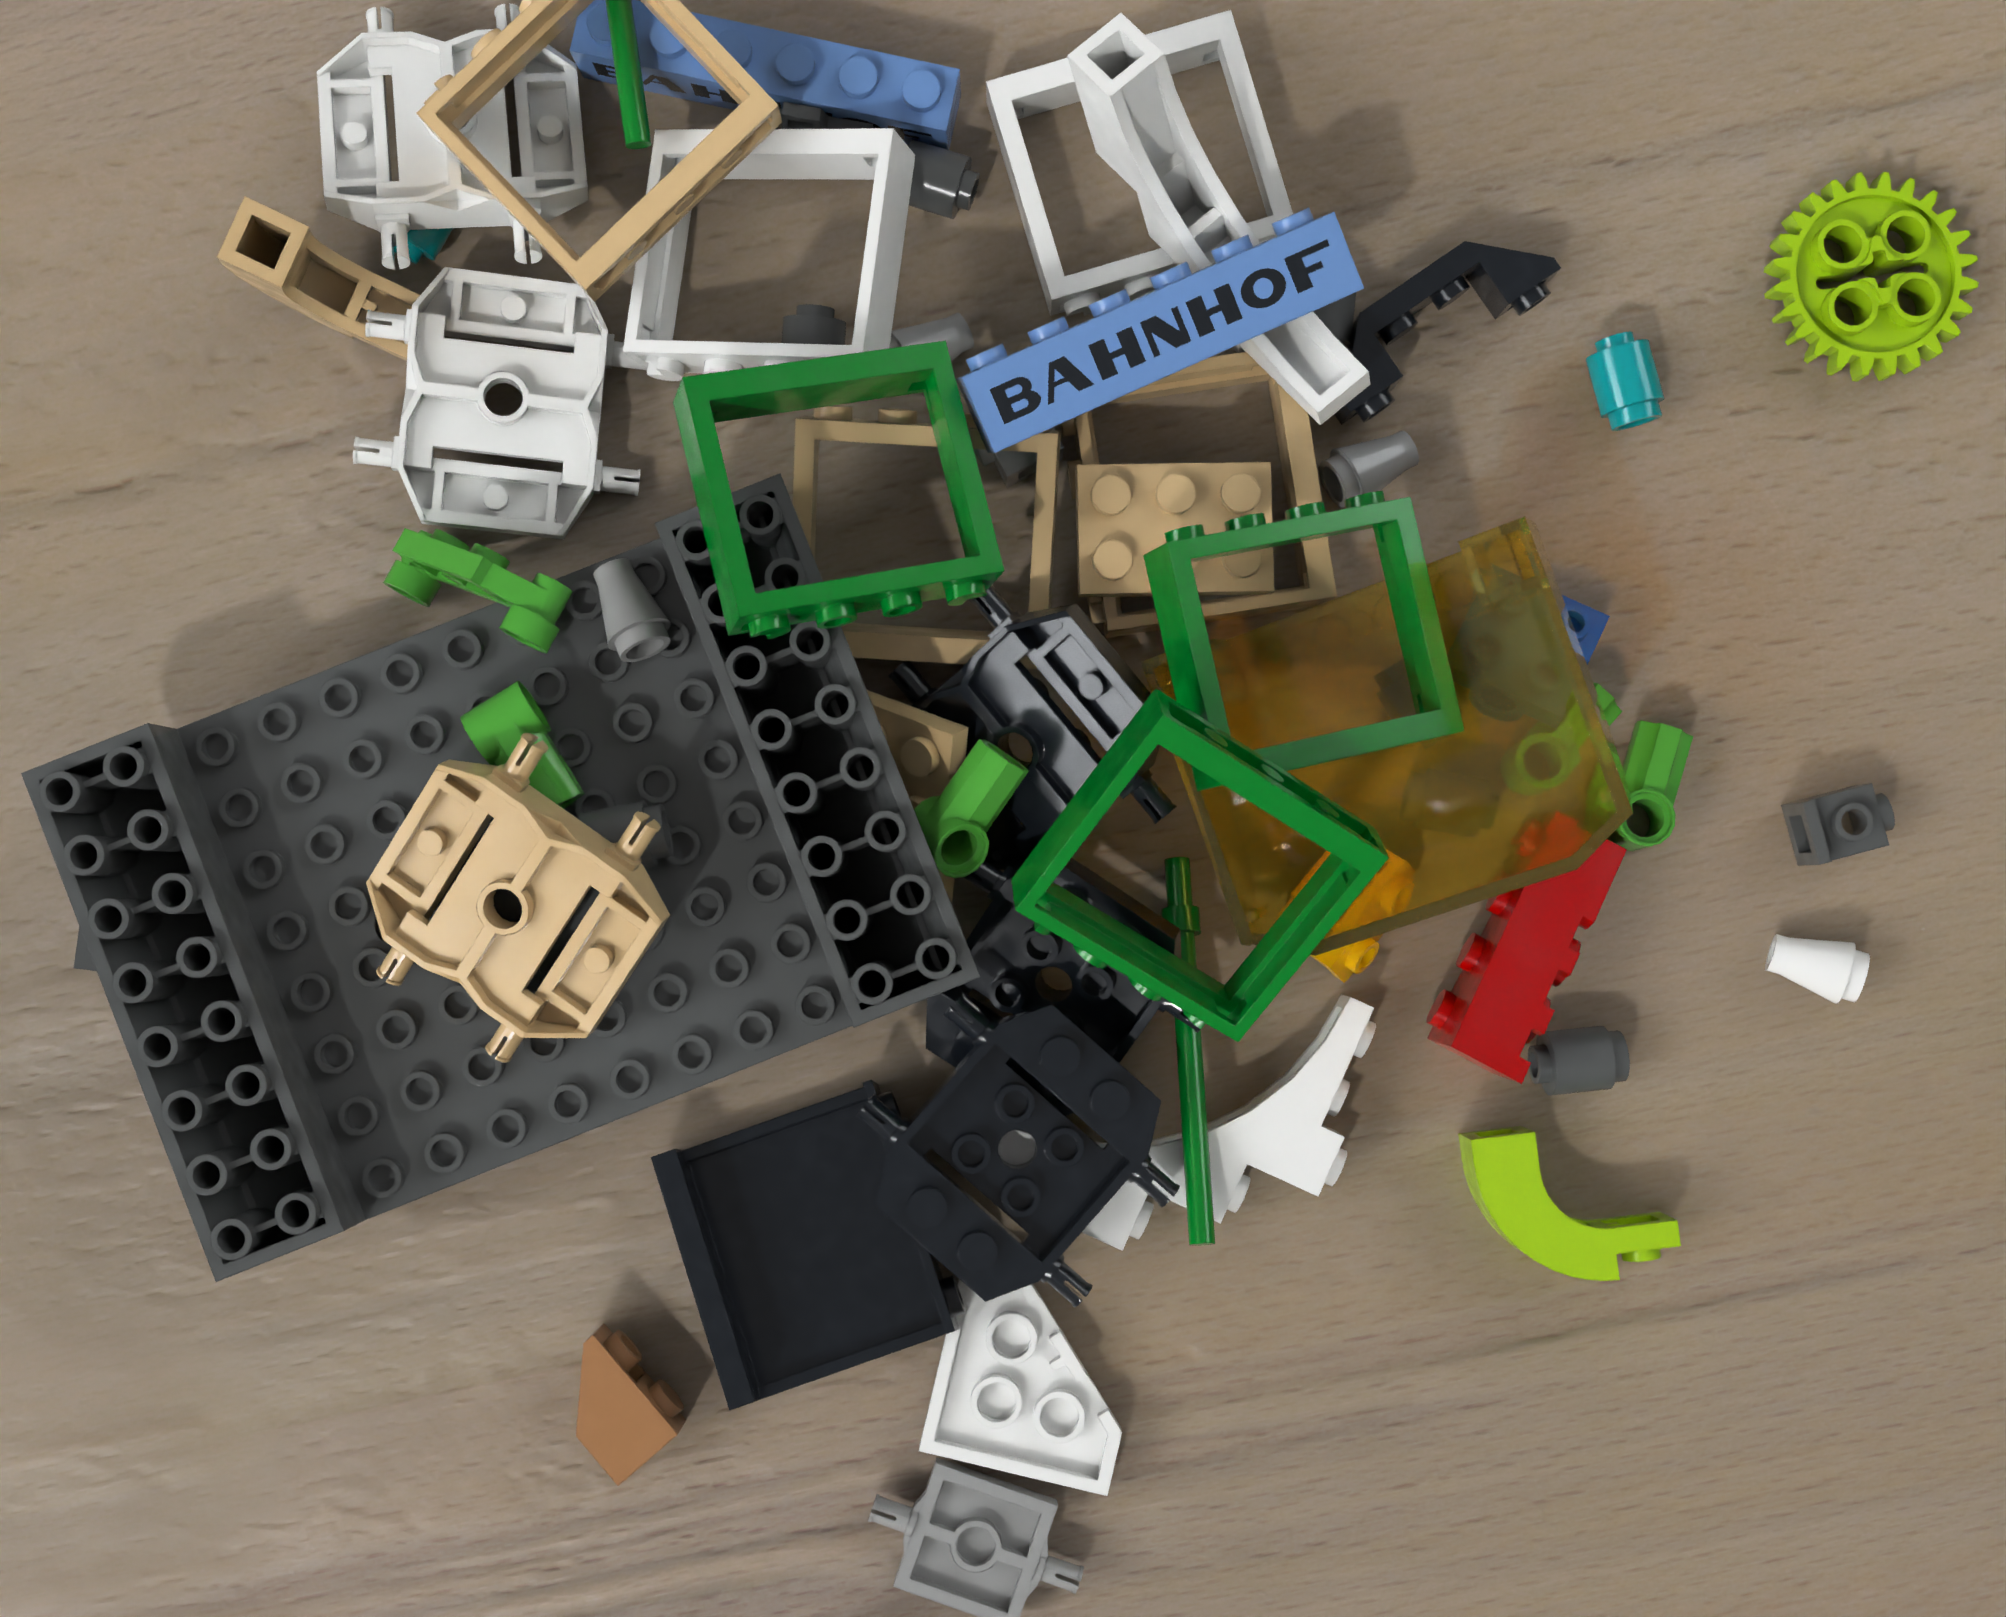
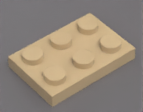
[1075,462,1274,598]

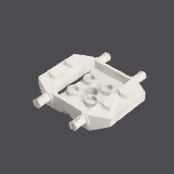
[317,3,588,270]
[353,267,647,540]

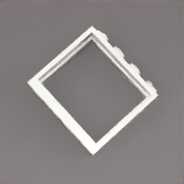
[986,10,1293,316]
[623,128,915,381]

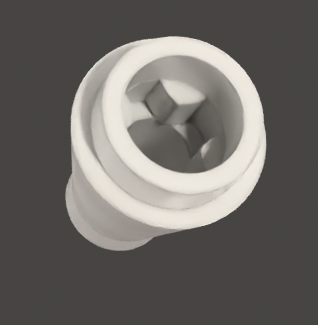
[1765,934,1870,1004]

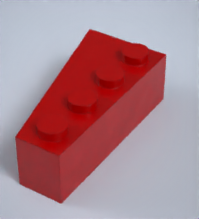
[1426,813,1627,1084]

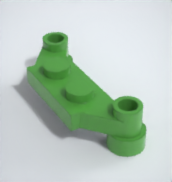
[383,528,573,654]

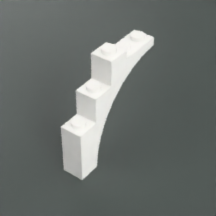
[1067,13,1371,425]
[998,994,1376,1251]

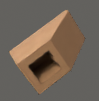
[576,1323,686,1486]

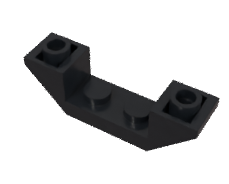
[1334,241,1561,425]

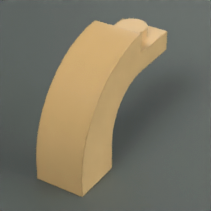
[217,196,420,361]

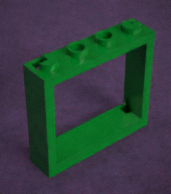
[673,340,1005,639]
[1143,491,1465,791]
[1011,688,1389,1042]

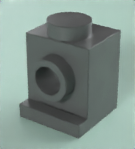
[1781,783,1895,866]

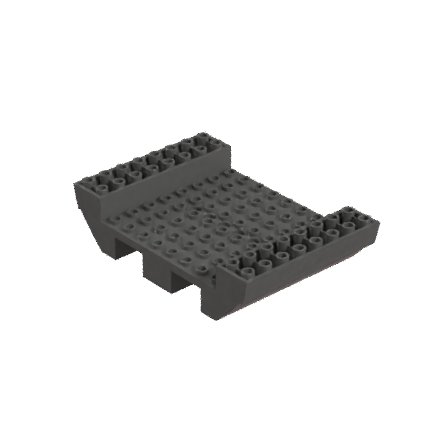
[21,473,980,1282]

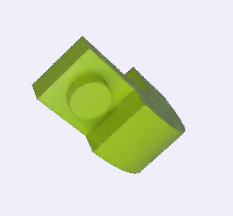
[1458,1126,1681,1281]

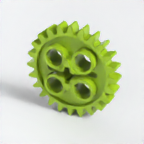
[1764,172,1979,382]

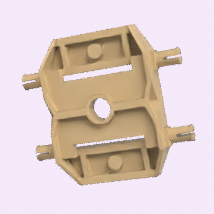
[366,733,670,1063]

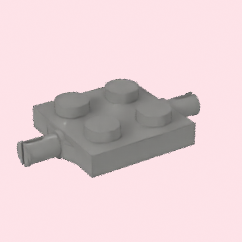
[868,1457,1084,1617]

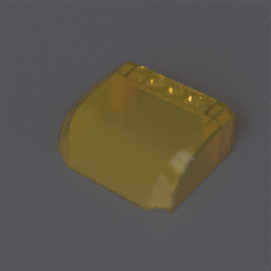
[1141,516,1634,956]

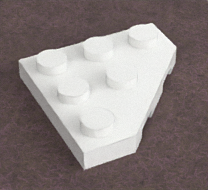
[919,1279,1122,1496]

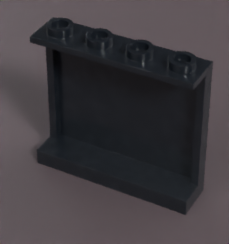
[651,1080,966,1411]

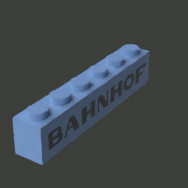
[570,0,961,150]
[956,207,1364,453]

